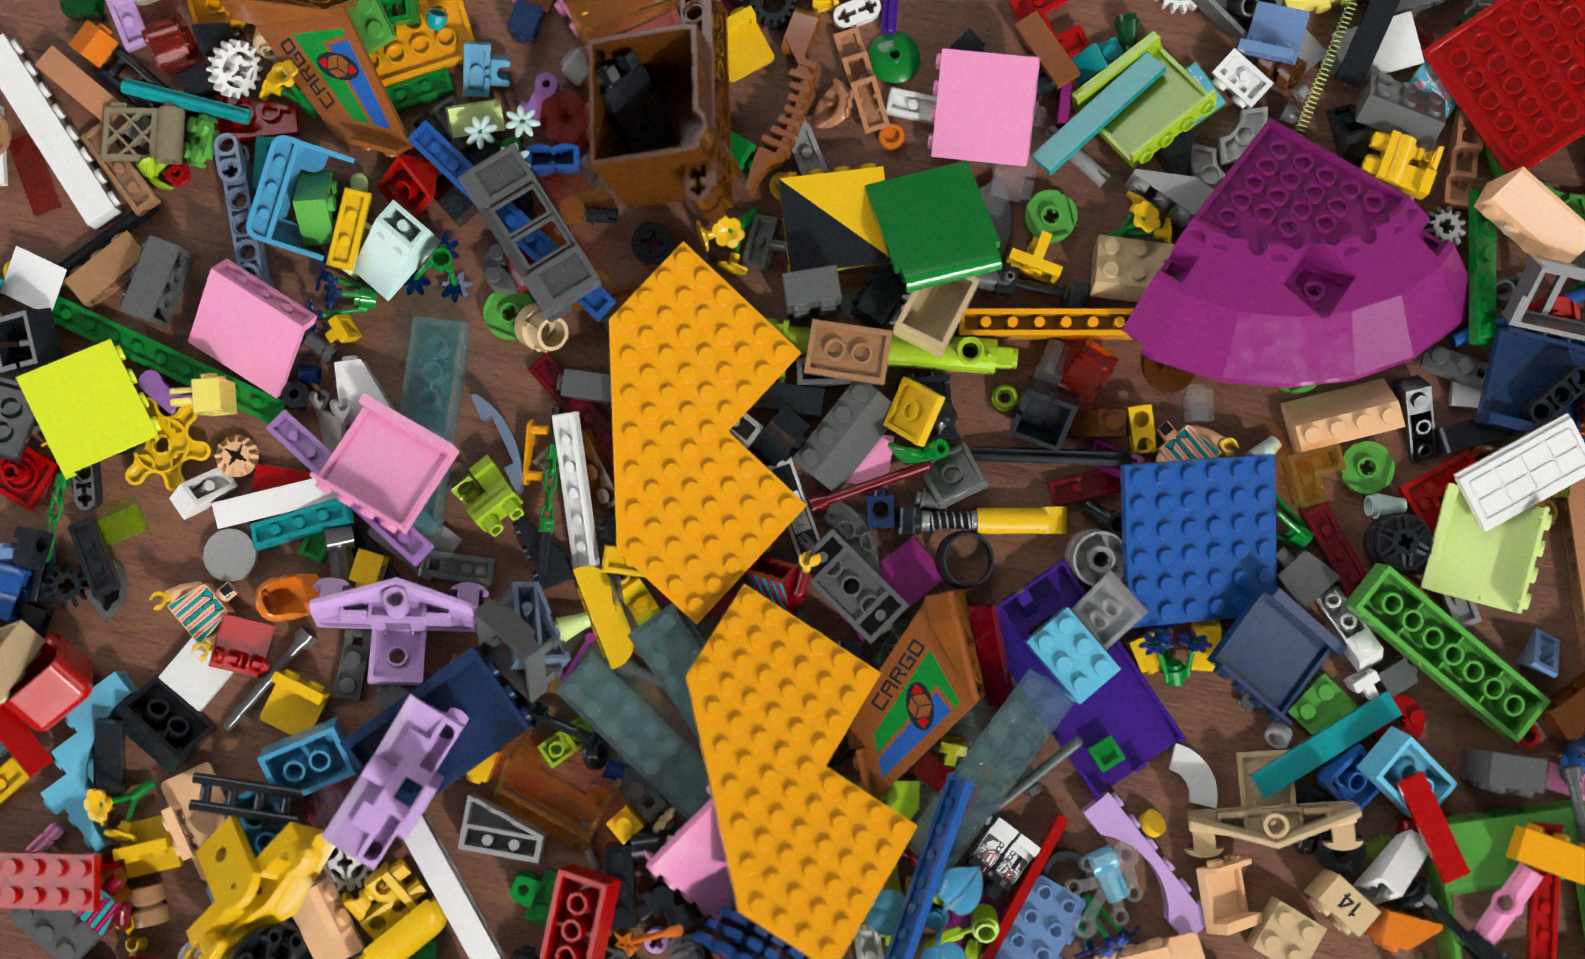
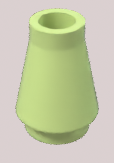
[553,611,591,643]

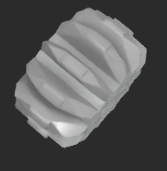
[1424,206,1466,246]
[668,932,706,959]

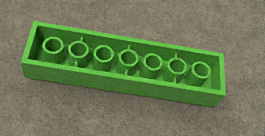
[1343,563,1551,743]

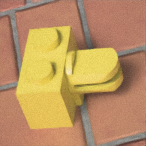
[169,373,237,416]

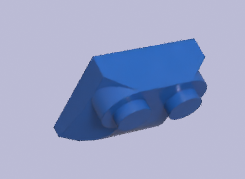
[1317,743,1380,810]

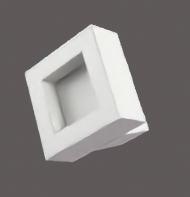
[1343,668,1381,700]

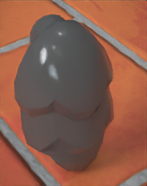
[88,559,128,619]

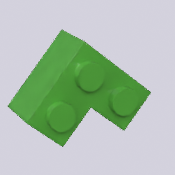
[292,170,340,246]

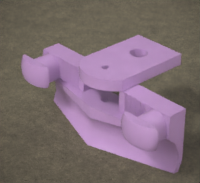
[310,577,489,686]
[321,694,469,870]

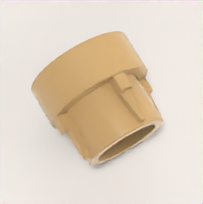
[514,303,569,353]

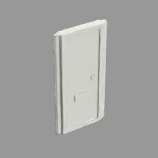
[1454,413,1585,532]

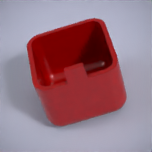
[2,632,93,732]

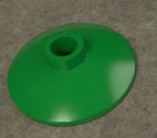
[868,32,920,84]

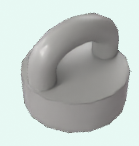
[1264,720,1293,749]

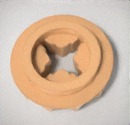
[214,434,259,477]

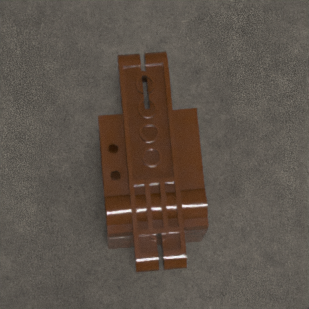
[586,0,739,222]

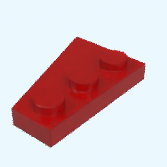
[216,92,300,145]

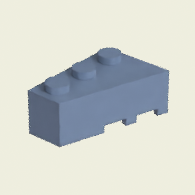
[505,581,571,669]

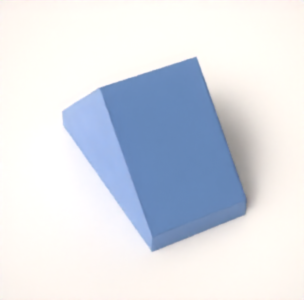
[1516,628,1560,678]

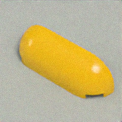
[572,566,634,670]
[356,895,447,959]

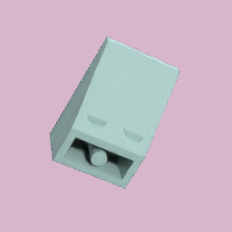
[354,200,441,301]

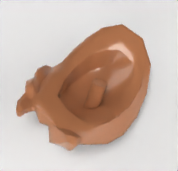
[811,78,854,129]

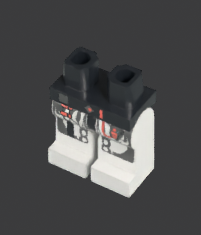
[965,817,1041,900]

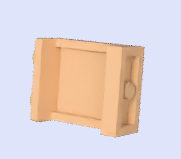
[1196,853,1263,935]

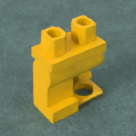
[1360,130,1444,200]
[342,859,427,941]

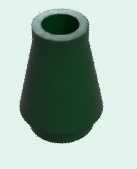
[1114,13,1140,53]

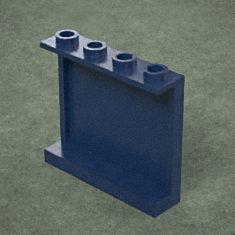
[1475,325,1585,443]
[1207,582,1347,725]

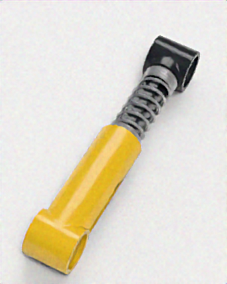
[894,507,1068,535]

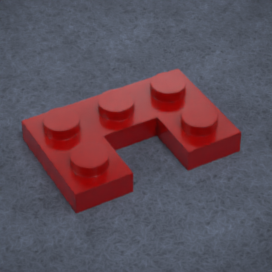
[1009,0,1090,71]
[1397,448,1477,532]

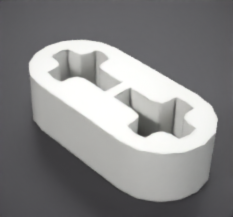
[833,0,881,31]

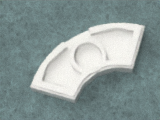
[1217,107,1268,166]
[1189,143,1226,189]
[1168,743,1218,809]

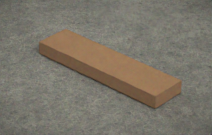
[80,122,161,218]

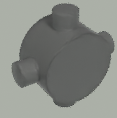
[1236,692,1256,713]

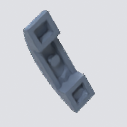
[470,393,525,493]

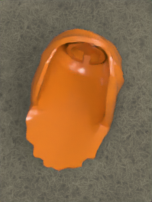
[255,573,324,622]

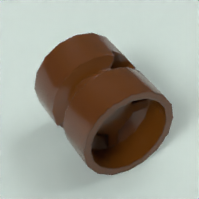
[1256,57,1307,92]

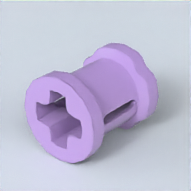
[644,925,669,954]

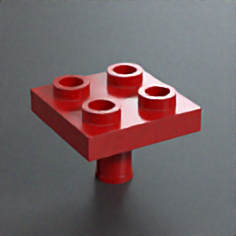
[0,445,60,511]

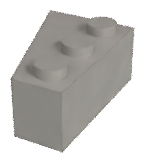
[458,792,547,863]

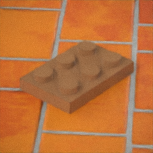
[804,319,893,385]

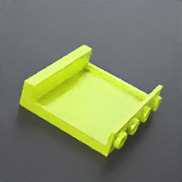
[16,339,161,480]

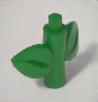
[888,439,950,465]

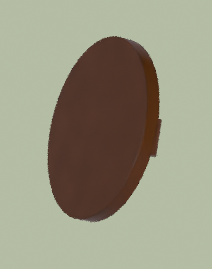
[1143,356,1195,393]

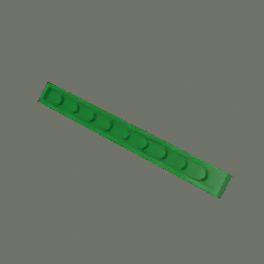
[52,296,288,424]

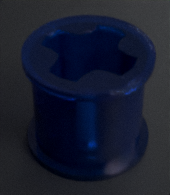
[298,363,322,385]
[602,758,627,785]

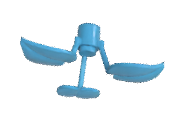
[866,866,983,959]

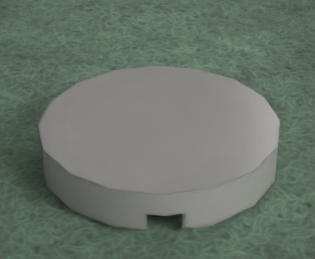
[203,529,259,582]

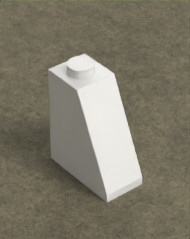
[334,355,396,428]
[1353,829,1428,905]

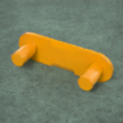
[522,419,549,485]

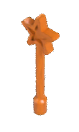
[614,925,683,957]

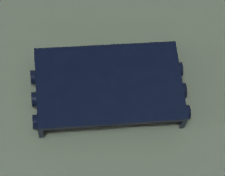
[340,645,534,808]

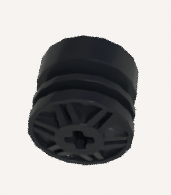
[1362,513,1433,571]

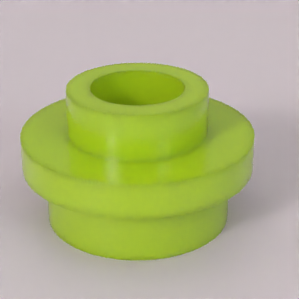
[991,385,1018,411]

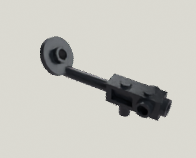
[515,689,608,770]
[1395,877,1512,959]

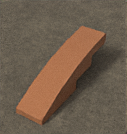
[832,27,890,134]
[35,45,134,138]
[1441,106,1483,210]

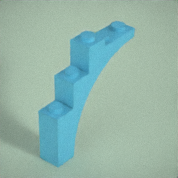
[40,671,138,853]

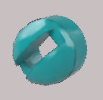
[426,9,448,31]

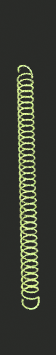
[1293,0,1358,137]

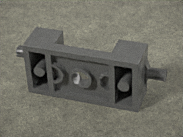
[796,529,909,644]

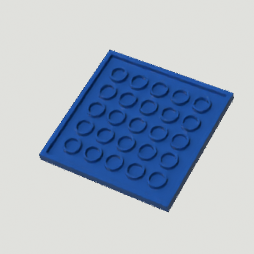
[1120,453,1277,628]

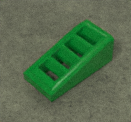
[380,0,420,26]

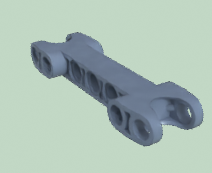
[214,133,275,289]

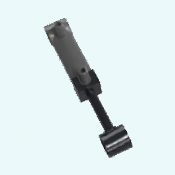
[974,264,1091,308]

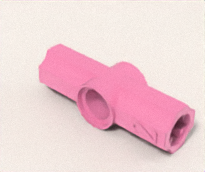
[1474,862,1543,945]

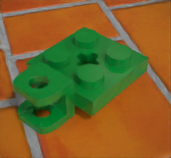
[510,867,558,928]

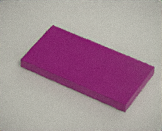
[836,536,942,645]

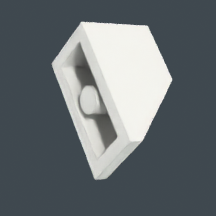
[169,467,238,520]

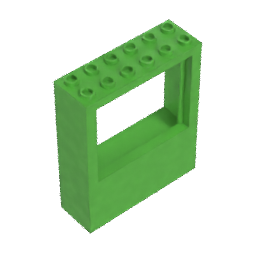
[1424,799,1585,959]

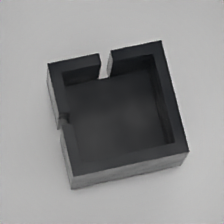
[0,308,62,373]
[1008,376,1079,452]

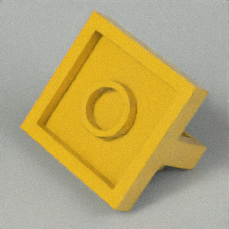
[1004,230,1063,286]
[112,815,184,879]

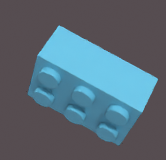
[1023,607,1121,704]
[1357,726,1458,818]

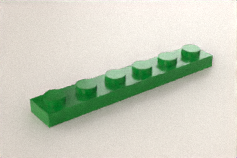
[1468,188,1497,348]

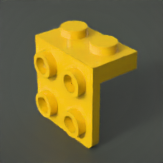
[727,5,774,83]
[260,668,331,735]

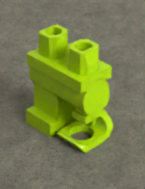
[449,454,524,537]

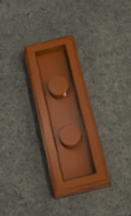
[1014,11,1080,89]

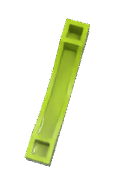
[879,779,919,946]

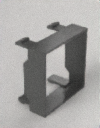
[473,591,563,703]

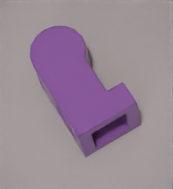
[520,72,560,127]
[139,370,192,415]

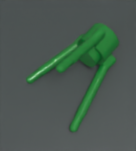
[1275,492,1314,549]

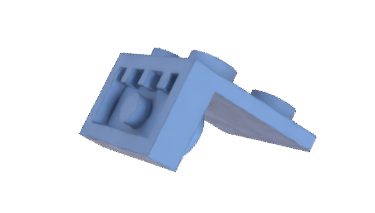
[1238,1,1310,65]

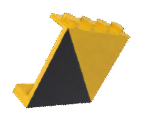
[776,163,891,273]

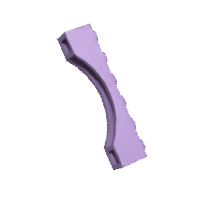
[1080,791,1205,935]

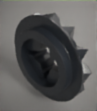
[631,222,673,264]

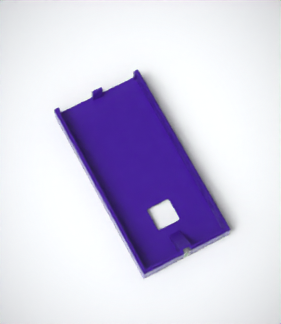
[996,559,1186,800]

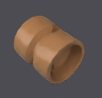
[129,882,171,929]

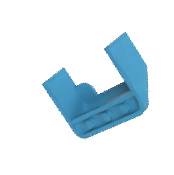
[246,135,356,261]

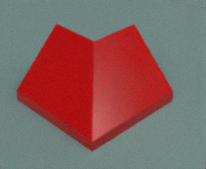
[377,153,437,219]

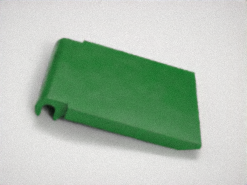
[865,160,1002,293]

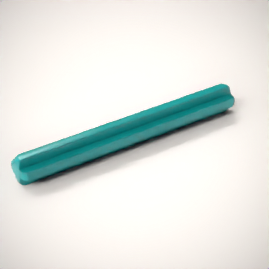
[120,78,252,125]

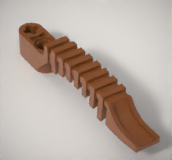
[746,7,823,199]

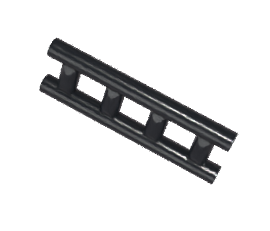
[95,46,199,119]
[189,772,304,824]

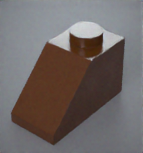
[1068,409,1126,439]

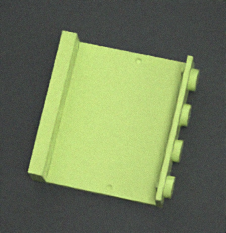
[1419,483,1553,614]

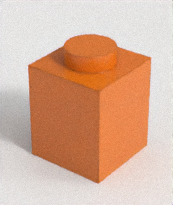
[68,20,119,68]

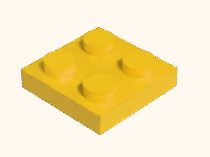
[883,376,946,447]

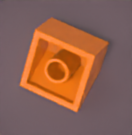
[1365,904,1443,953]

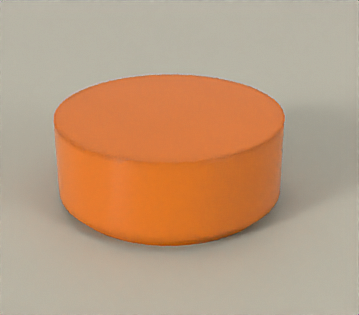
[878,123,905,151]

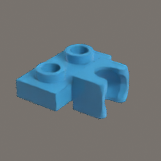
[463,41,511,97]

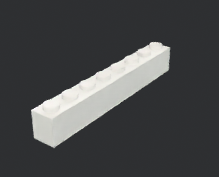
[0,33,123,230]

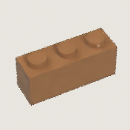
[64,230,143,309]

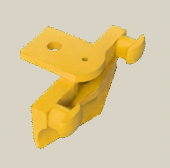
[186,815,335,959]

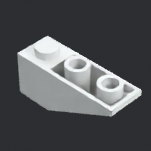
[1315,586,1384,674]

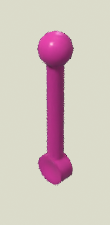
[560,633,596,681]

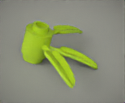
[923,892,999,959]

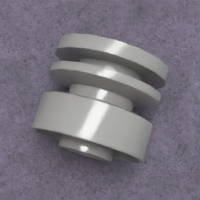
[1065,528,1123,586]

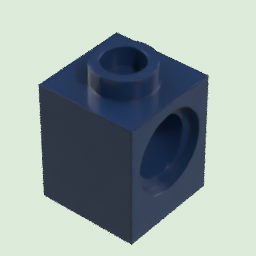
[506,0,546,44]
[866,491,895,529]

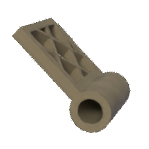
[101,102,186,165]

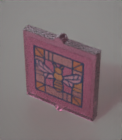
[303,778,351,830]

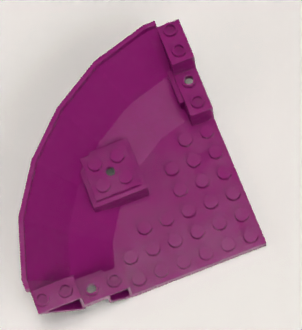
[1122,118,1469,388]

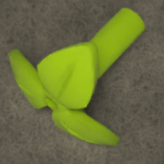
[135,156,174,190]

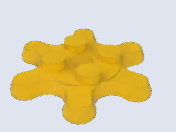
[125,397,211,492]

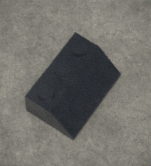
[433,140,499,228]
[113,675,217,775]

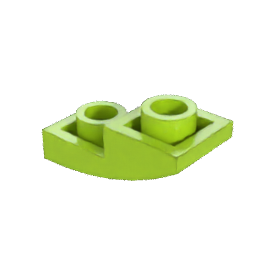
[536,715,594,769]

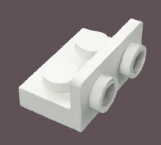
[1211,48,1274,109]

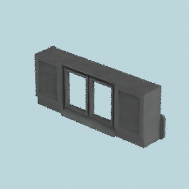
[458,143,602,322]

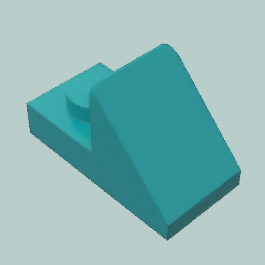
[1071,36,1124,85]

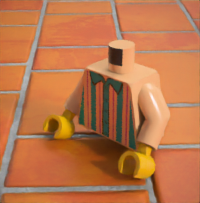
[1155,420,1239,462]
[149,581,238,662]

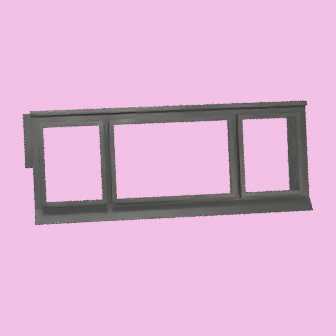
[1501,254,1585,341]

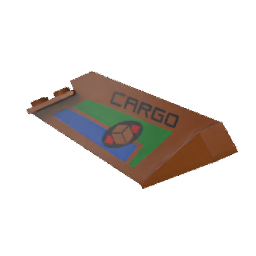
[219,0,414,157]
[846,589,985,799]

